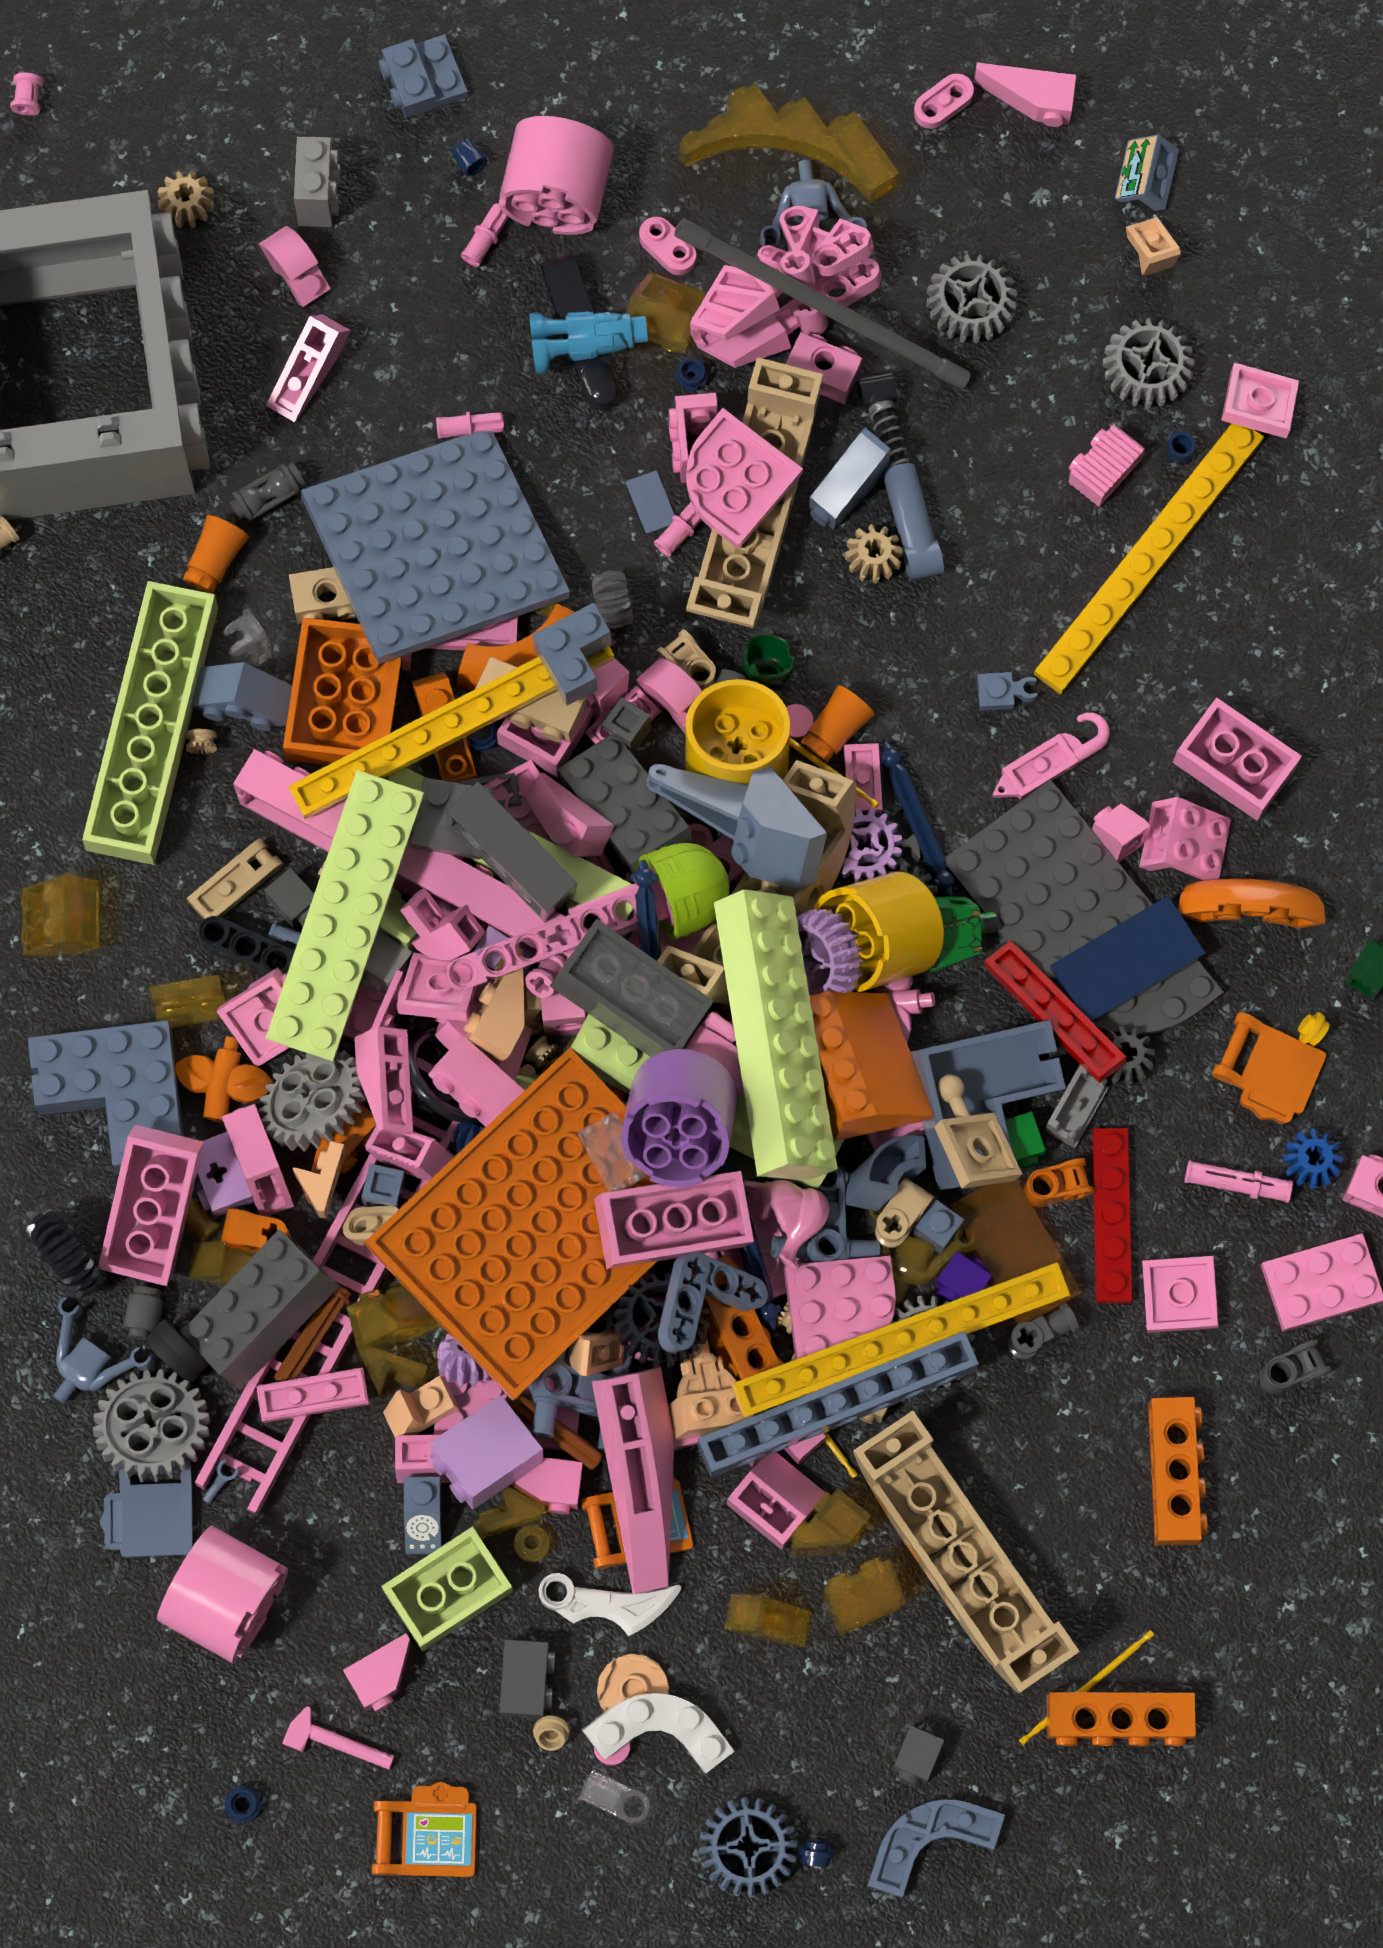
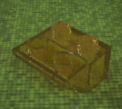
[21,874,99,957]
[789,1488,871,1558]
[821,1557,906,1637]

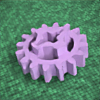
[842,808,902,883]

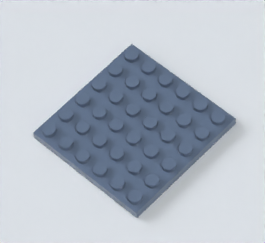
[301,431,570,664]

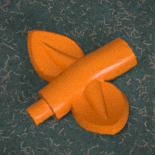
[176,1036,273,1123]

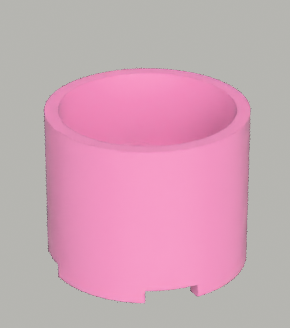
[499,116,614,235]
[157,1525,288,1664]

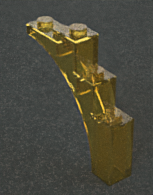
[678,83,899,204]

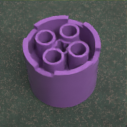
[621,1049,738,1187]

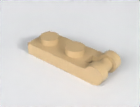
[187,838,284,919]

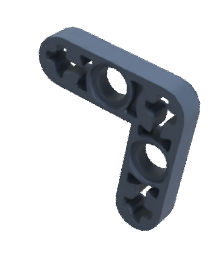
[658,1252,768,1353]

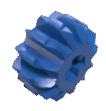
[1283,1129,1344,1190]

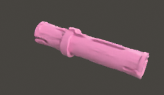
[1184,1160,1293,1203]

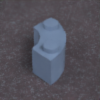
[846,1135,926,1211]

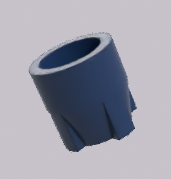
[451,138,487,176]
[1167,432,1196,466]

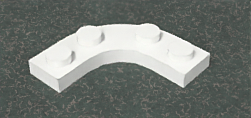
[582,1693,734,1774]

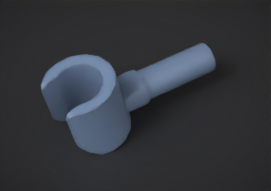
[203,1458,240,1504]

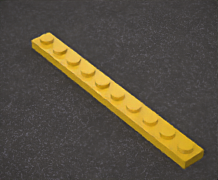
[1034,424,1264,695]
[288,646,615,819]
[731,1262,1070,1418]

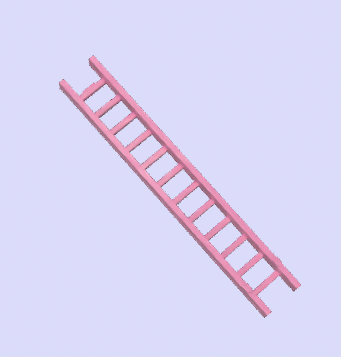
[195,1085,460,1516]

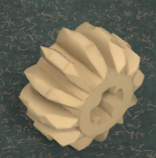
[158,170,214,228]
[845,524,903,584]

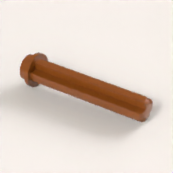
[274,1285,351,1382]
[505,1390,604,1470]

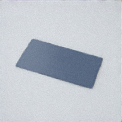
[626,471,675,533]

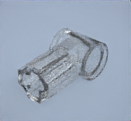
[579,1770,652,1826]

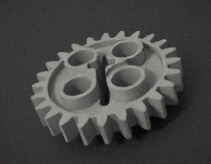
[259,1050,367,1151]
[93,1369,210,1482]

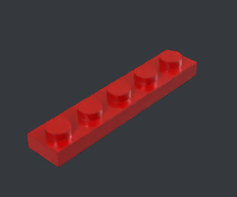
[984,941,1126,1084]
[1092,1128,1132,1304]

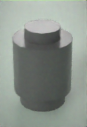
[123,1286,164,1340]

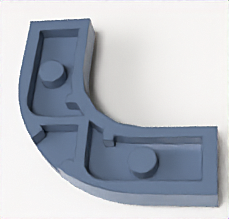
[867,1800,1005,1898]

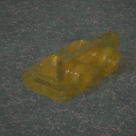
[150,975,225,1028]

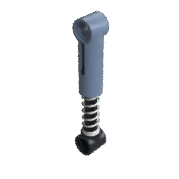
[856,369,944,581]

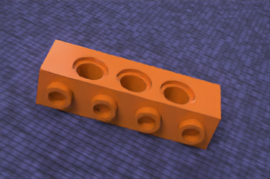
[684,1254,784,1382]
[1148,1397,1207,1546]
[1046,1692,1196,1746]

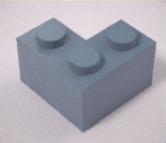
[532,603,612,706]
[191,662,292,731]

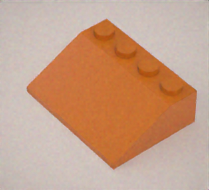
[283,617,402,764]
[809,991,934,1141]

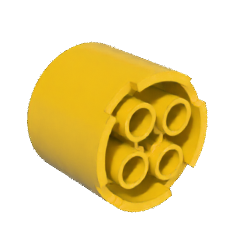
[685,679,790,785]
[813,872,944,992]

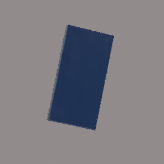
[1050,896,1206,1023]

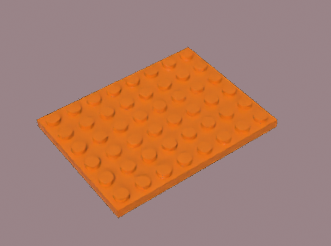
[363,1048,658,1401]

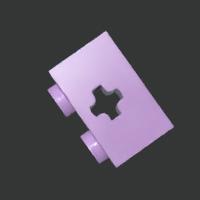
[196,1132,255,1218]

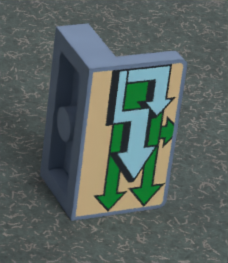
[1115,134,1179,211]

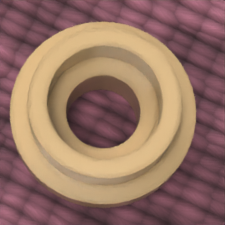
[533,1716,570,1751]

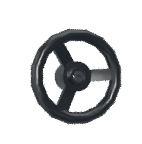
[408,1028,480,1124]

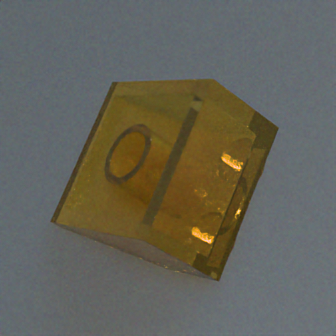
[627,272,707,353]
[347,1287,442,1348]

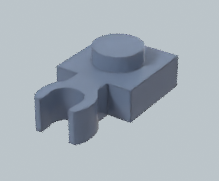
[977,672,1038,711]

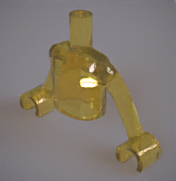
[868,1209,977,1304]

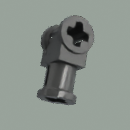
[1007,1302,1079,1360]

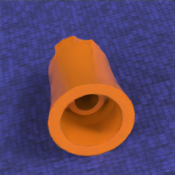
[183,515,249,594]
[800,685,875,764]

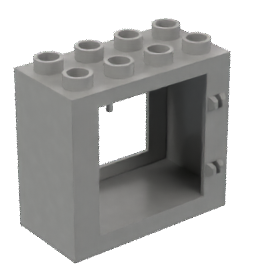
[0,190,209,520]

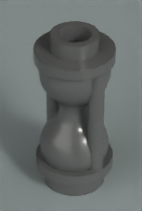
[229,462,306,522]

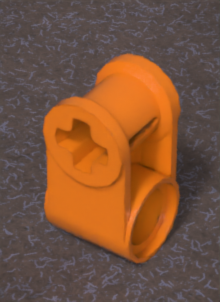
[1023,1158,1095,1207]
[220,1209,291,1252]

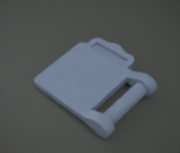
[100,1459,193,1558]

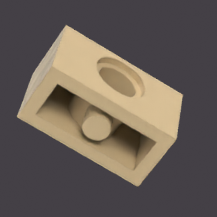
[289,567,356,624]

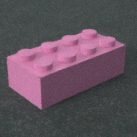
[98,1124,204,1286]
[594,1171,754,1269]

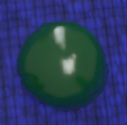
[743,635,795,687]

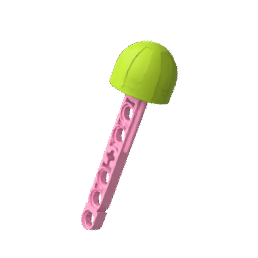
[445,843,729,991]

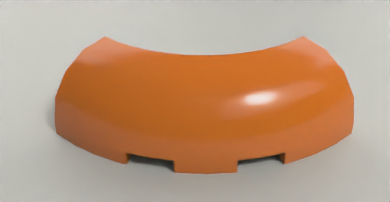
[457,604,575,690]
[1178,879,1325,929]

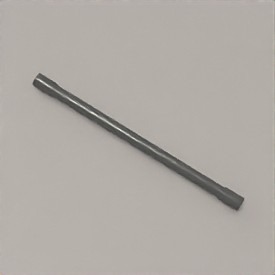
[674,218,971,389]

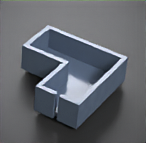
[28,1020,184,1174]
[910,1020,1066,1190]

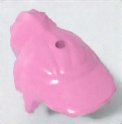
[743,1180,830,1270]

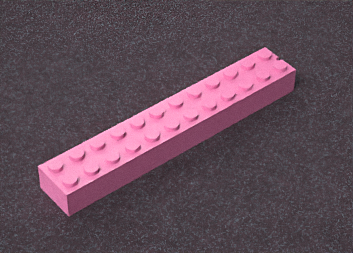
[233,749,589,966]

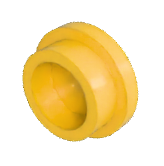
[1298,1012,1330,1046]

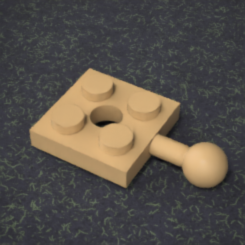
[934,1075,1022,1189]

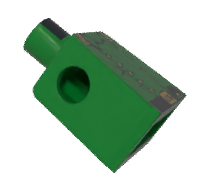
[929,897,998,971]

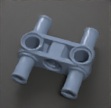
[770,1165,880,1263]
[529,1345,633,1453]

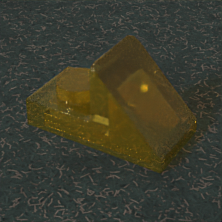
[189,1241,258,1284]
[358,1343,429,1400]
[473,1487,547,1539]

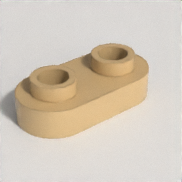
[343,1206,399,1245]

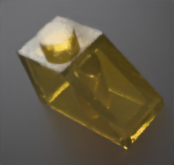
[725,1594,811,1647]

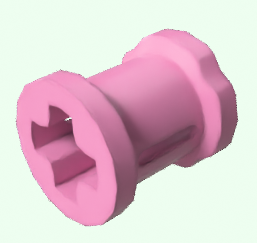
[10,73,43,116]
[525,954,566,998]

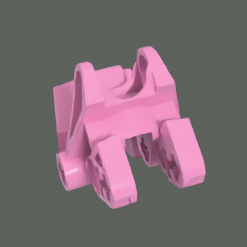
[690,206,882,368]

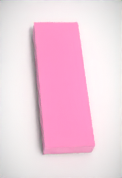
[256,1368,369,1423]

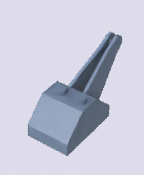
[646,764,827,890]

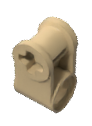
[656,629,716,691]
[875,1177,935,1248]

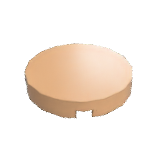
[597,1654,669,1712]

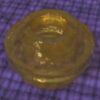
[514,1525,550,1562]

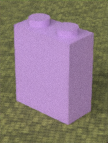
[429,1395,543,1510]

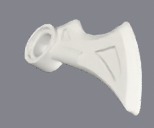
[538,1573,681,1637]

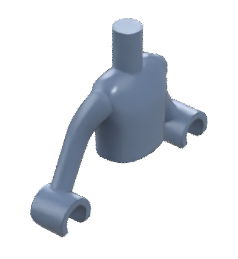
[760,160,867,247]
[53,1297,155,1404]

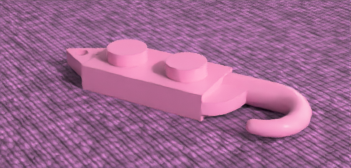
[992,713,1110,800]

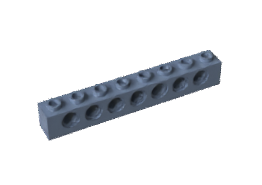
[697,1331,979,1478]

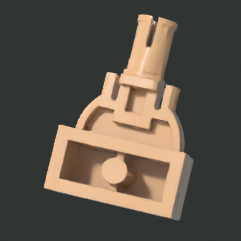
[668,1332,753,1440]

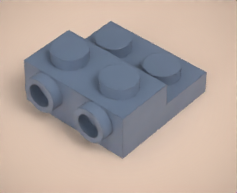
[378,34,468,118]

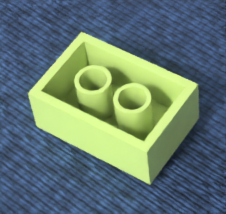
[381,1526,513,1652]

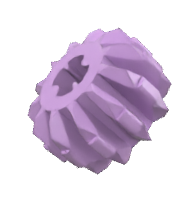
[437,1334,490,1388]

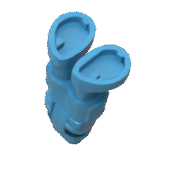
[529,311,648,374]

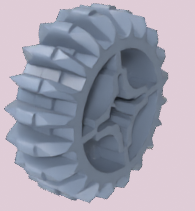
[699,1797,797,1898]

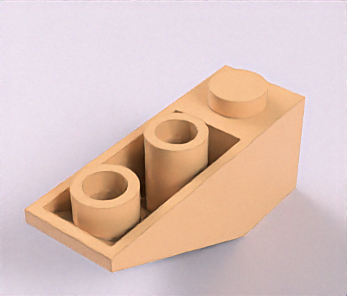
[463,947,524,1065]

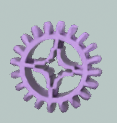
[796,909,864,995]

